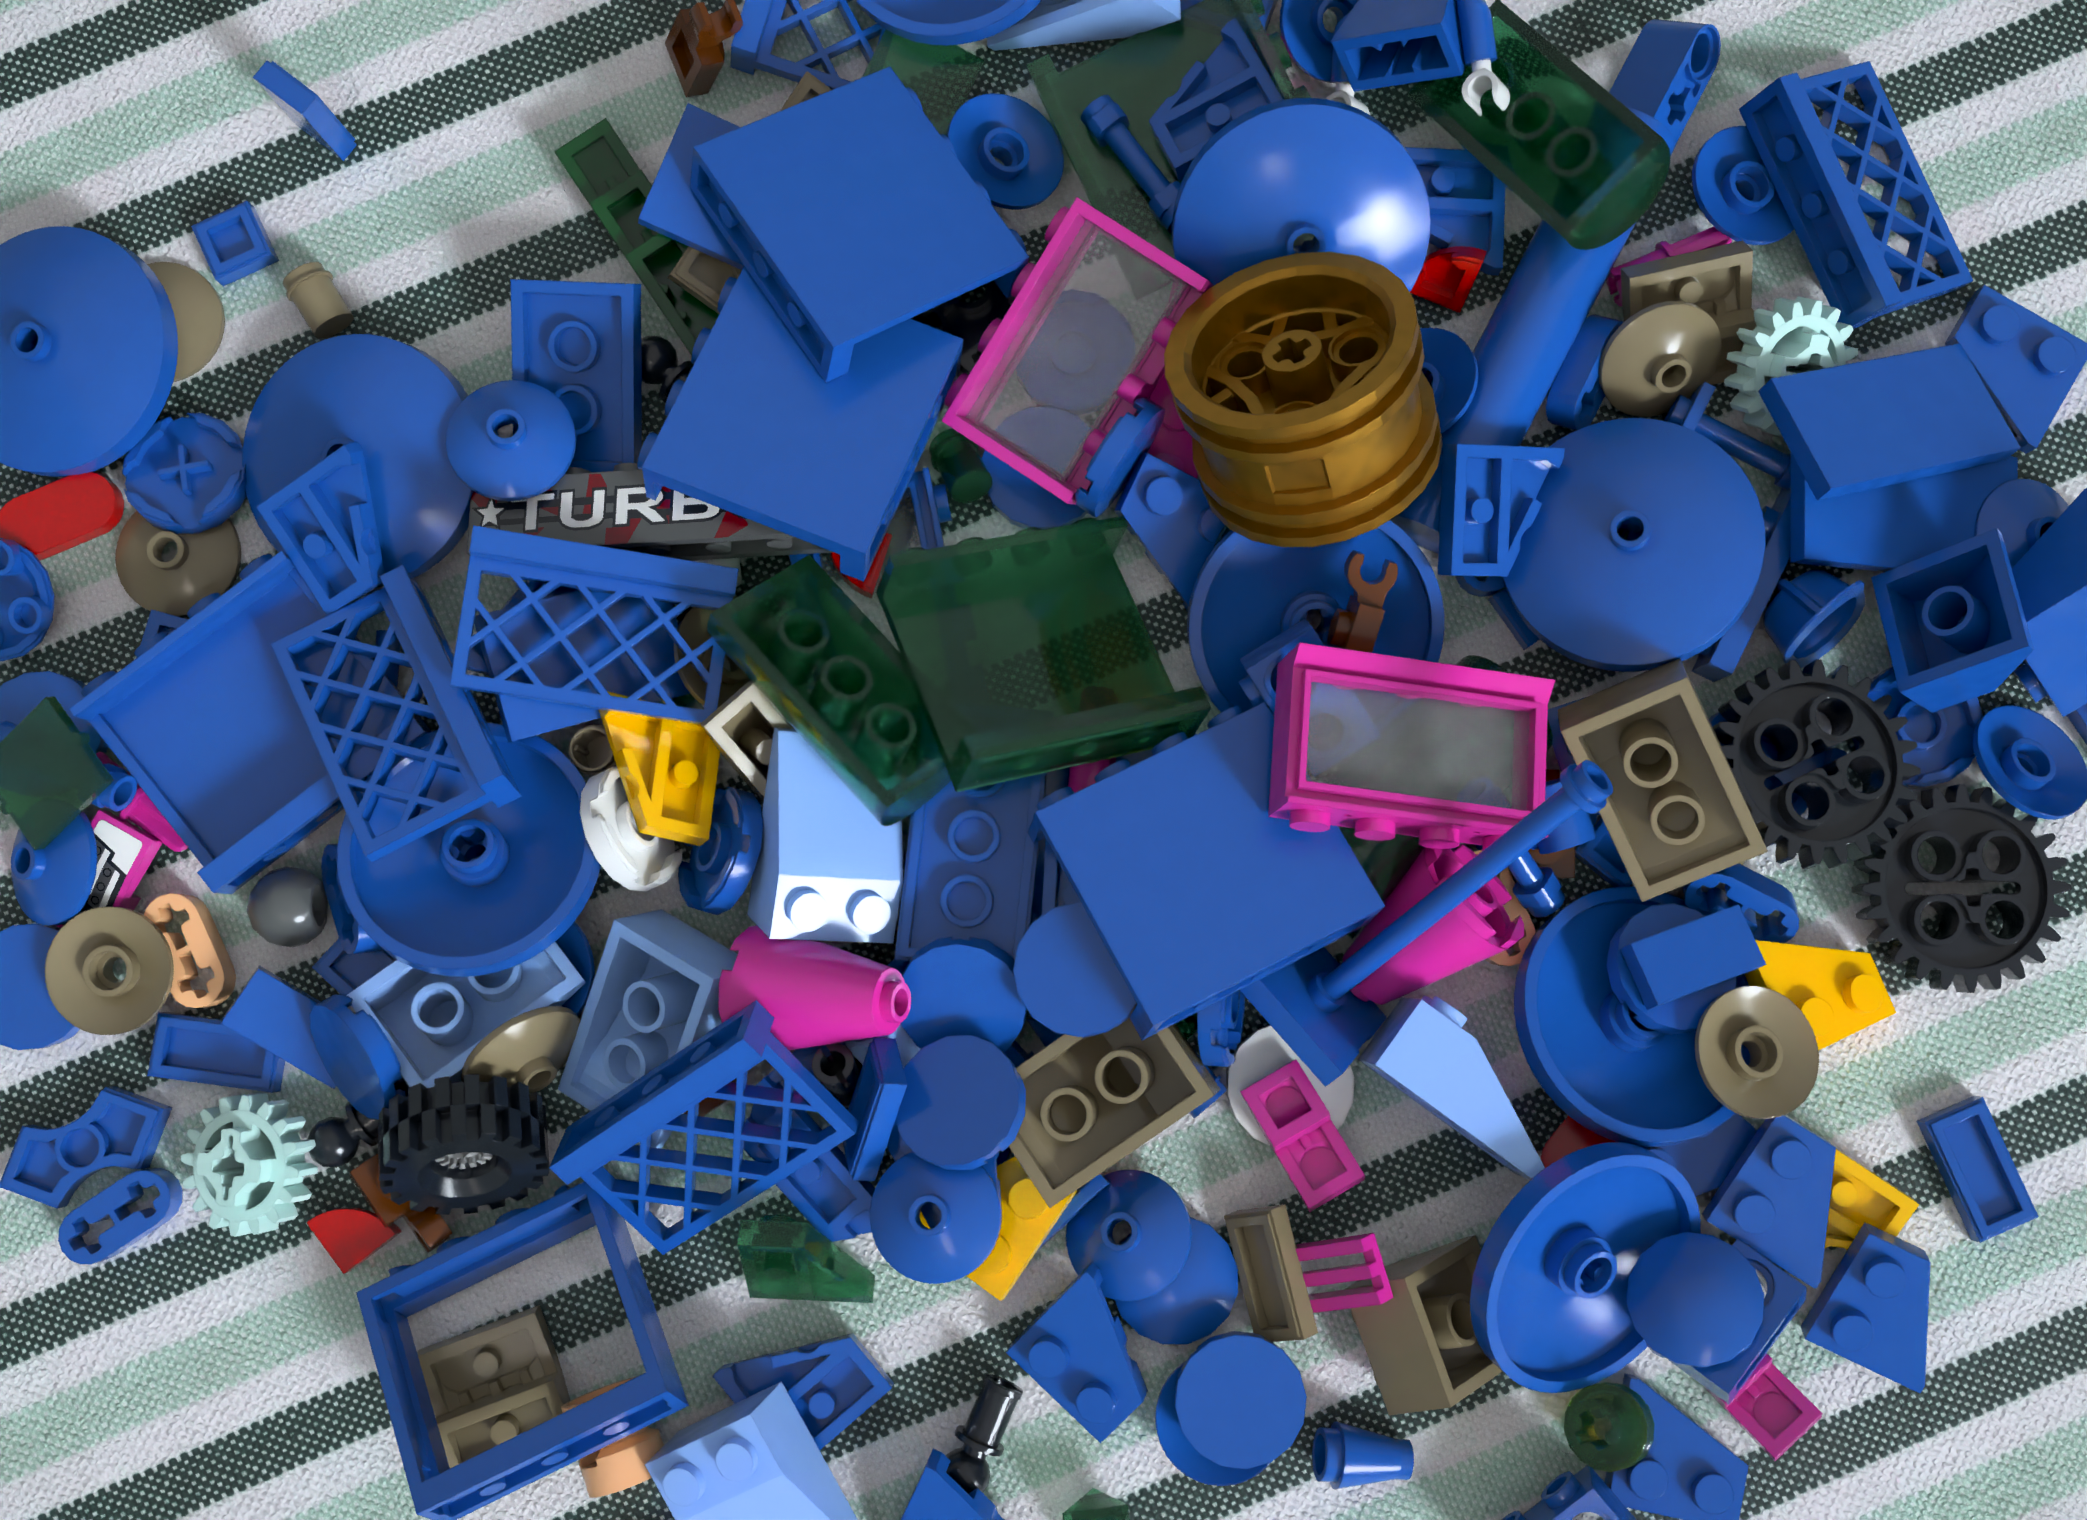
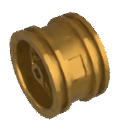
[1164,252,1443,547]

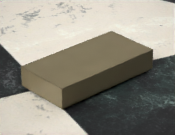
[1224,1204,1318,1342]

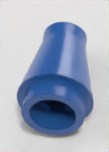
[1312,1421,1414,1490]

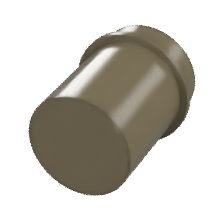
[283,262,354,339]
[569,725,616,776]

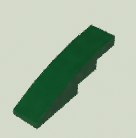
[554,118,719,356]

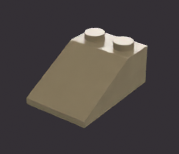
[1558,658,1768,902]
[1009,1018,1221,1208]

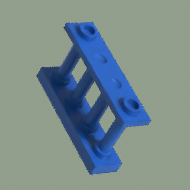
[1619,382,1791,682]

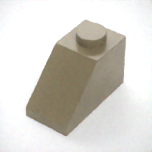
[700,681,791,802]

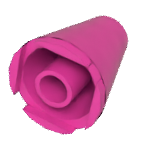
[1343,844,1524,1005]
[718,925,911,1051]

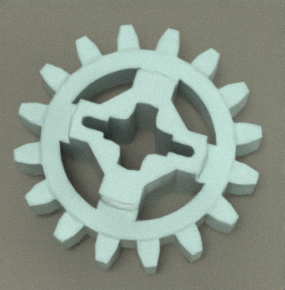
[1724,296,1858,437]
[181,1092,318,1237]

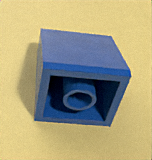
[2012,488,2087,717]

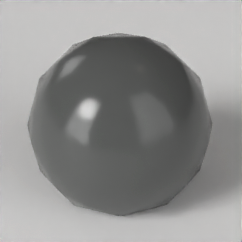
[247,866,328,947]

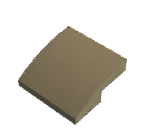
[1621,241,1757,385]
[417,1305,570,1468]

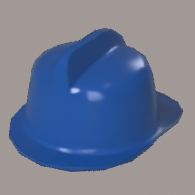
[1763,569,1865,668]

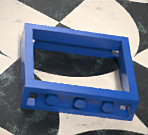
[356,1181,689,1520]

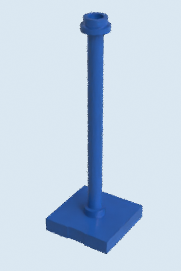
[1240,760,1613,1087]

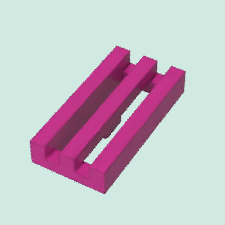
[1296,1233,1394,1313]

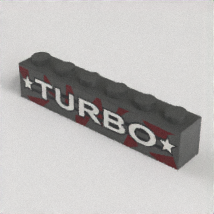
[467,463,832,561]

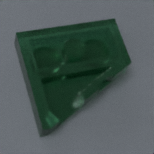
[737,1215,875,1303]

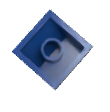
[1871,528,2034,713]

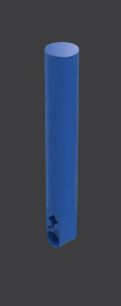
[1390,19,1721,554]

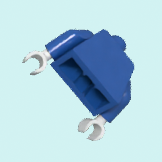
[1326,0,1510,116]

